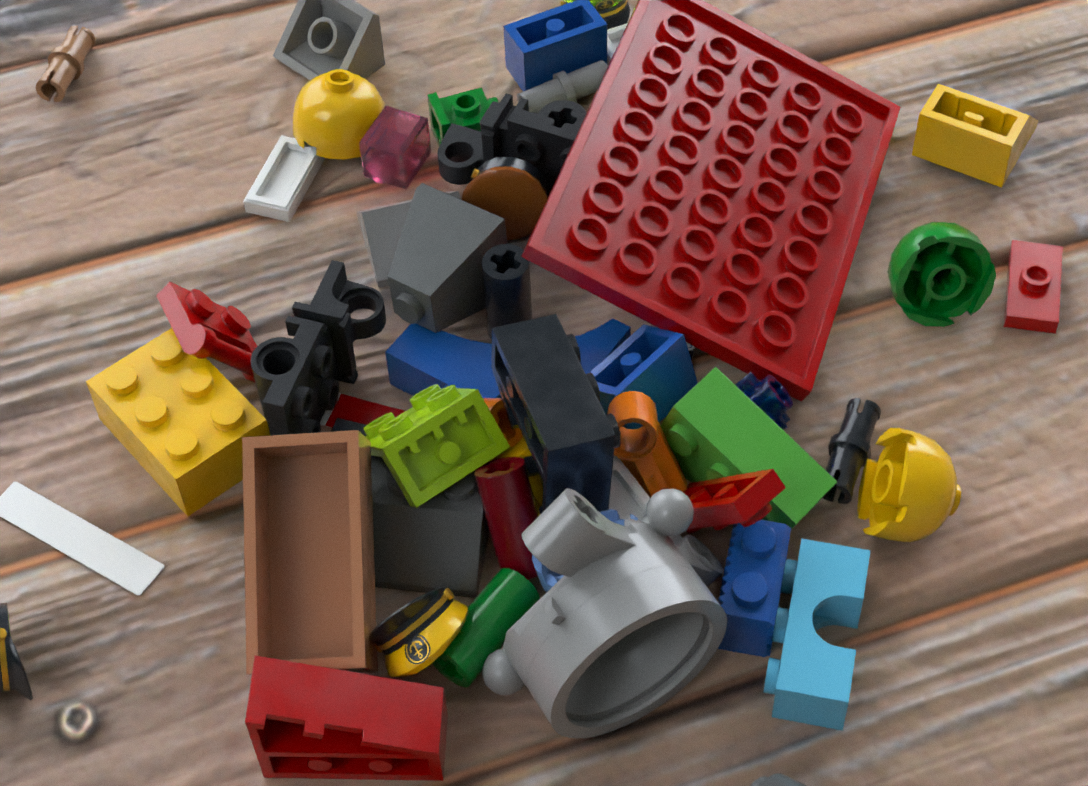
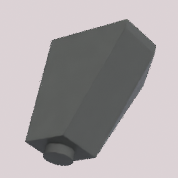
[388,183,507,333]

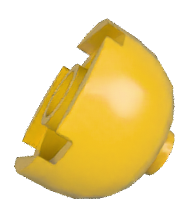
[293,69,386,160]
[857,428,961,542]

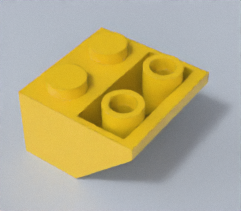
[912,84,1038,188]

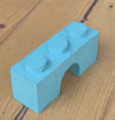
[763,538,871,731]

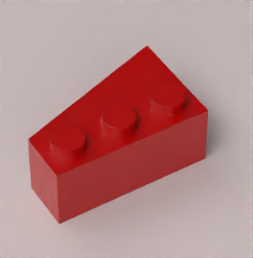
[245,655,448,781]

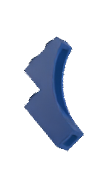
[385,319,631,398]

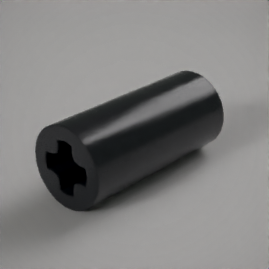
[482,244,532,340]

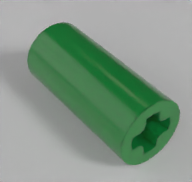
[432,568,540,688]

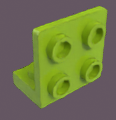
[363,384,510,508]

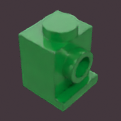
[427,87,499,146]

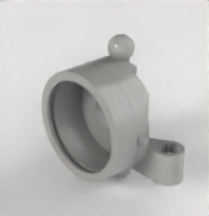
[482,488,727,739]

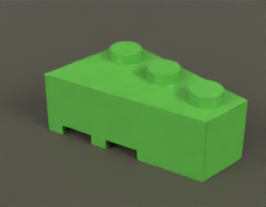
[660,367,837,530]

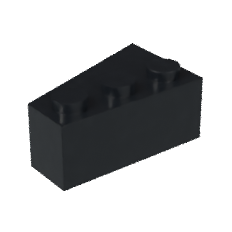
[491,314,621,514]

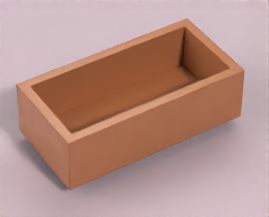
[242,430,378,675]

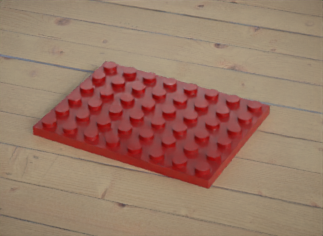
[521,0,901,402]

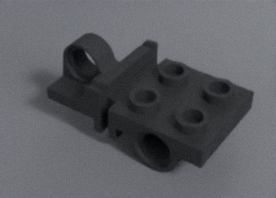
[437,94,586,199]
[251,260,386,436]

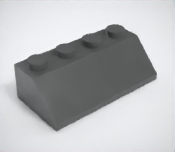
[371,456,490,598]

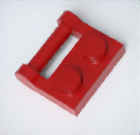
[156,282,257,383]

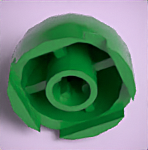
[887,222,996,327]

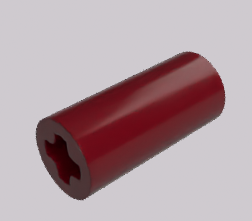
[474,457,539,580]

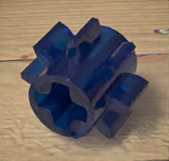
[735,372,793,430]

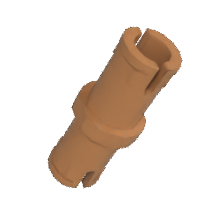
[36,26,96,102]

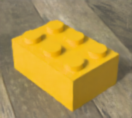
[86,328,271,517]

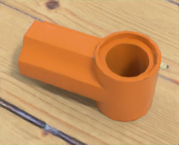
[607,391,687,498]

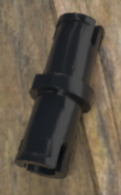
[823,398,881,504]

